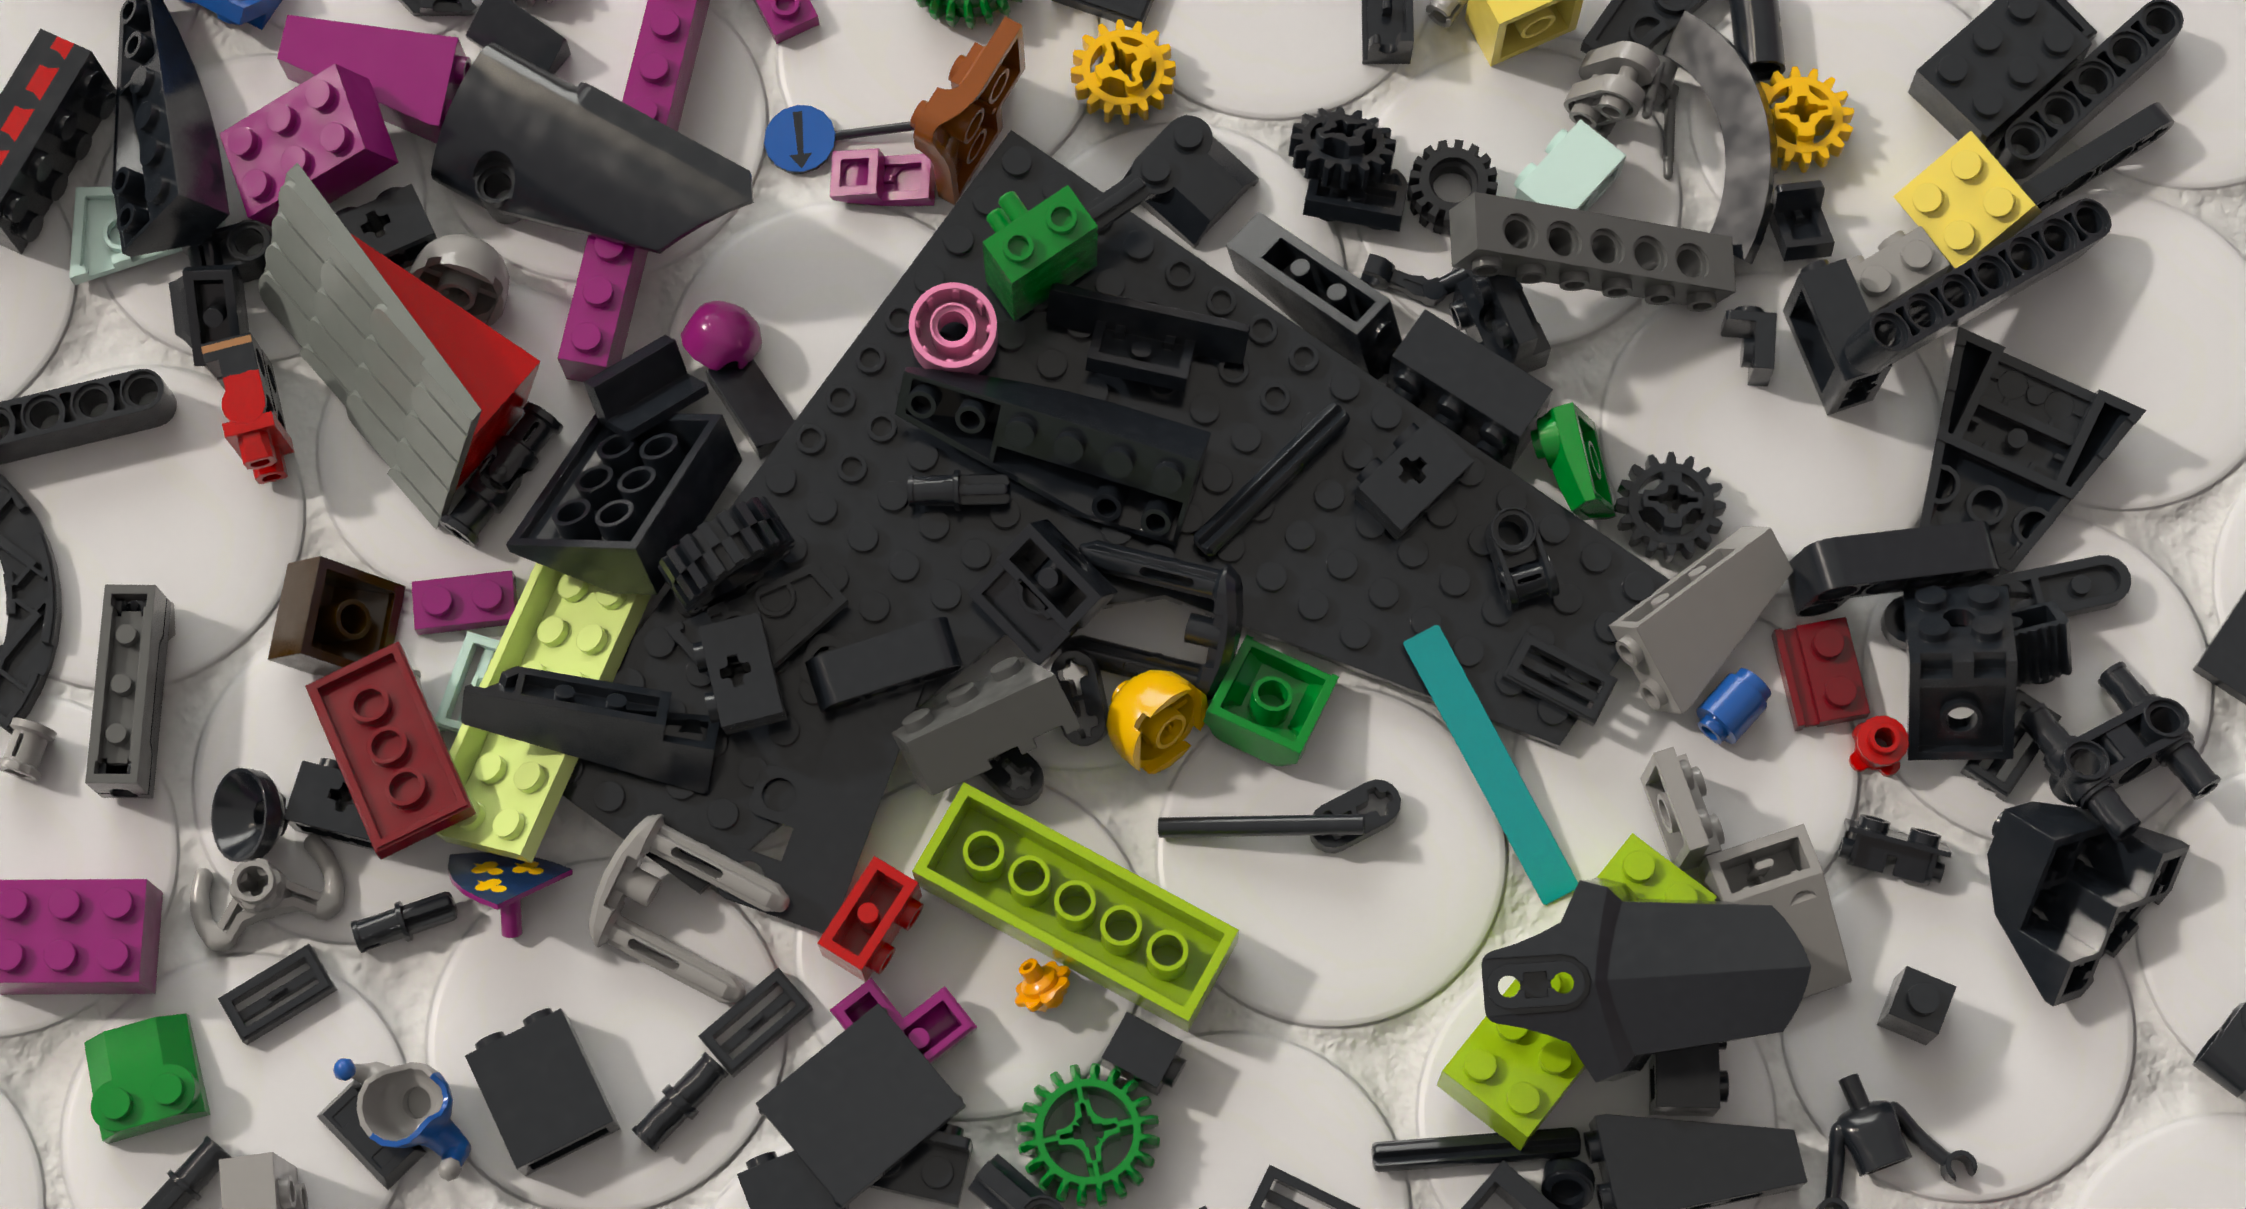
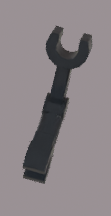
[1360,253,1475,306]

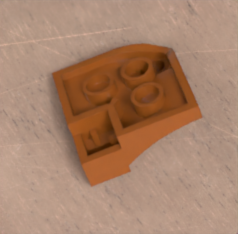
[910,16,1026,205]

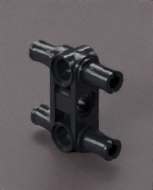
[2018,661,2221,843]

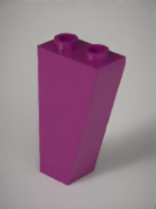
[277,15,471,144]

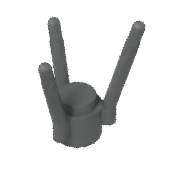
[1599,55,1679,180]

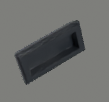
[317,1080,427,1190]

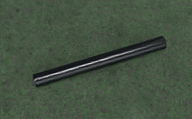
[1158,814,1365,838]

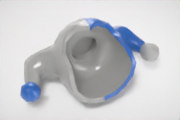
[333,1058,471,1181]

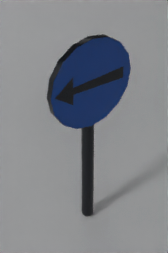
[764,105,915,174]

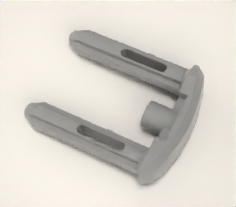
[589,814,790,1003]

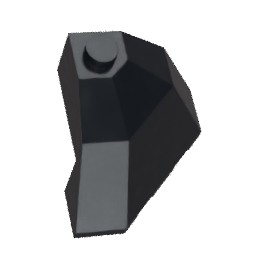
[1987,801,2190,1006]

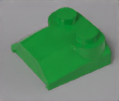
[1530,402,1617,520]
[1203,635,1339,767]
[84,1013,211,1144]

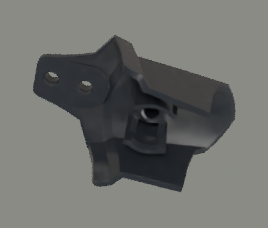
[1481,878,1811,1083]

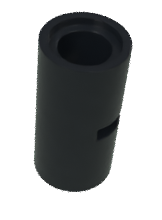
[1729,0,1786,81]

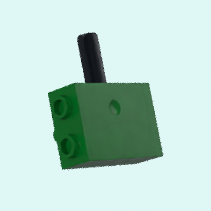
[982,174,1150,321]

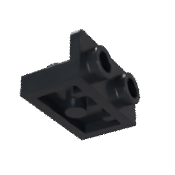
[870,1123,973,1208]

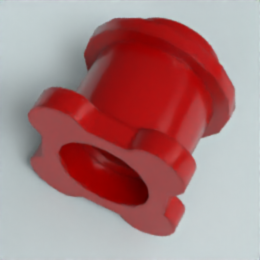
[1849,716,1909,777]

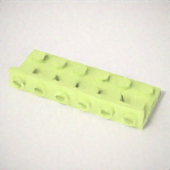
[436,563,651,863]

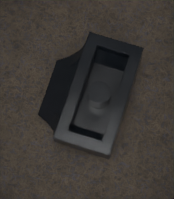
[169,264,249,366]

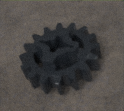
[1288,107,1396,190]
[1614,452,1726,563]

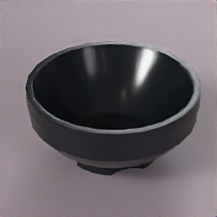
[211,768,288,862]

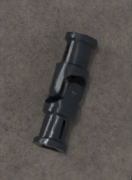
[438,401,563,547]

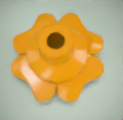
[1015,958,1071,1012]

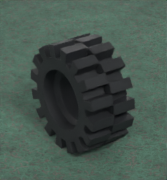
[1407,139,1498,236]

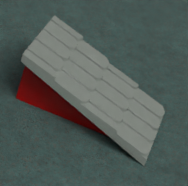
[258,163,541,529]

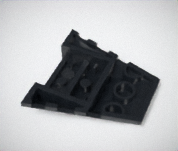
[1919,327,2147,572]

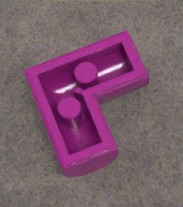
[830,978,977,1065]

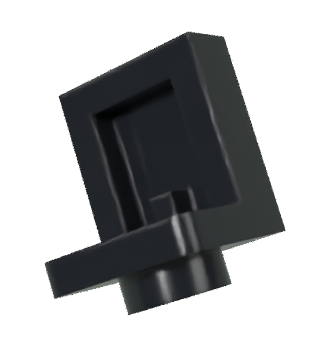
[1769,180,1835,262]

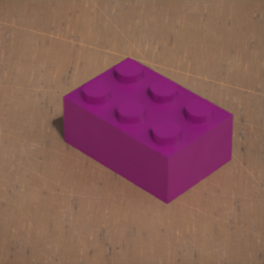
[219,64,399,227]
[0,879,163,995]

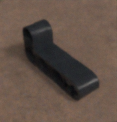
[1787,521,2000,617]

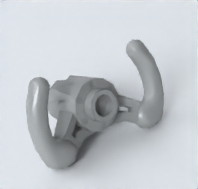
[190,834,345,951]

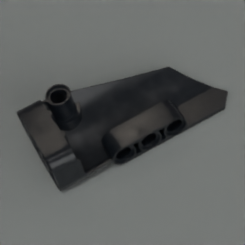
[431,43,754,254]

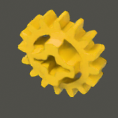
[1071,19,1176,125]
[1760,66,1854,173]

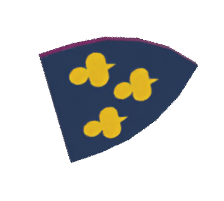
[448,852,573,938]

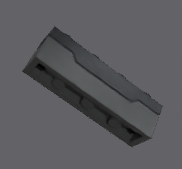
[85,584,172,799]

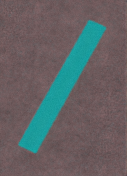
[1403,625,1578,905]

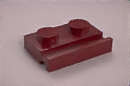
[1771,617,1870,731]

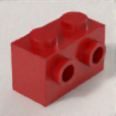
[817,856,924,982]

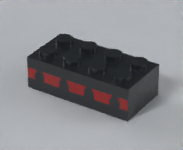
[0,28,116,255]

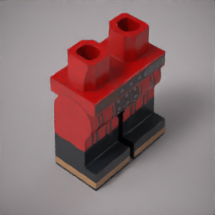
[201,332,295,484]

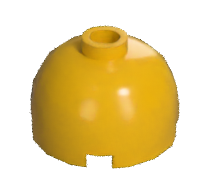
[1106,670,1208,774]

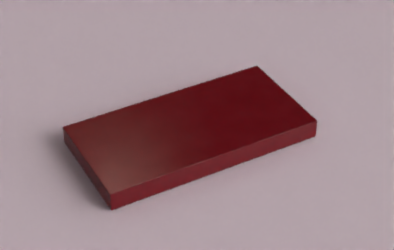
[305,641,476,860]

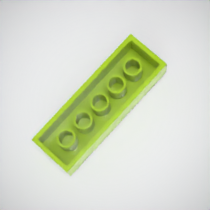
[912,782,1239,1032]
[1437,833,1717,1151]

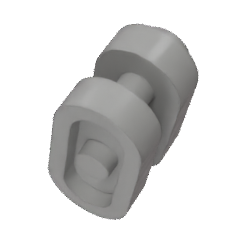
[1564,41,1660,128]

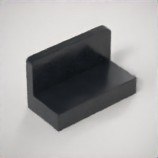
[584,335,709,440]

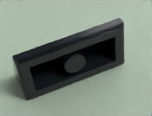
[466,0,571,74]
[705,359,795,460]

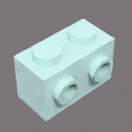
[1514,119,1626,211]

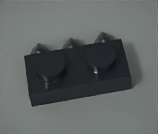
[1303,169,1408,232]

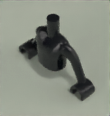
[1815,1073,1978,1209]

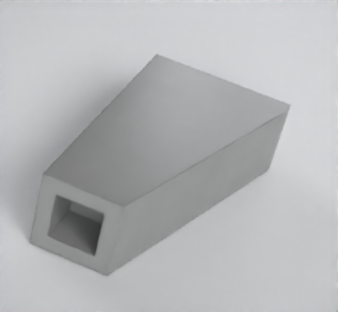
[1609,526,1793,714]

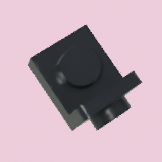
[1721,306,1777,386]

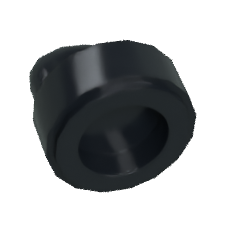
[1541,1158,1595,1209]

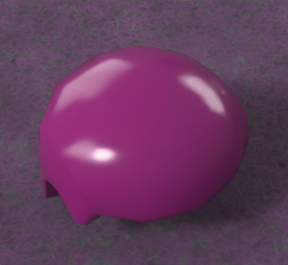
[681,301,762,371]

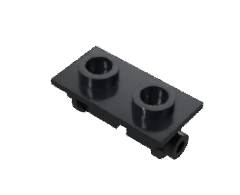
[1838,814,1952,886]

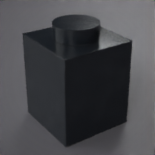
[1877,966,1957,1045]
[1101,1012,1187,1096]

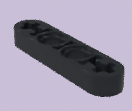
[2020,102,2175,211]

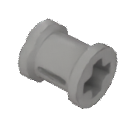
[0,717,57,782]

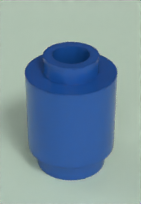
[1696,668,1771,744]

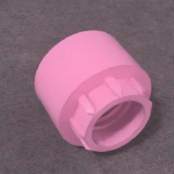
[909,282,998,375]

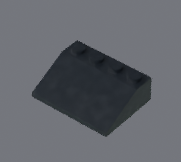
[506,413,743,595]

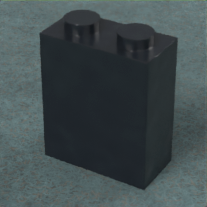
[465,1008,621,1176]

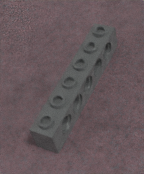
[1449,192,1736,312]

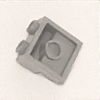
[1640,747,1725,871]

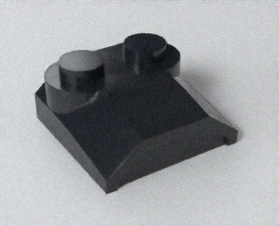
[1123,115,1259,249]

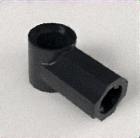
[968,1154,1064,1209]

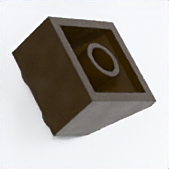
[268,556,406,676]

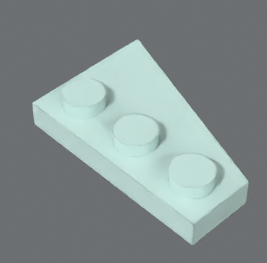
[69,186,227,285]

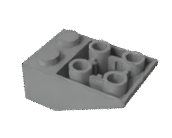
[1697,824,1852,999]

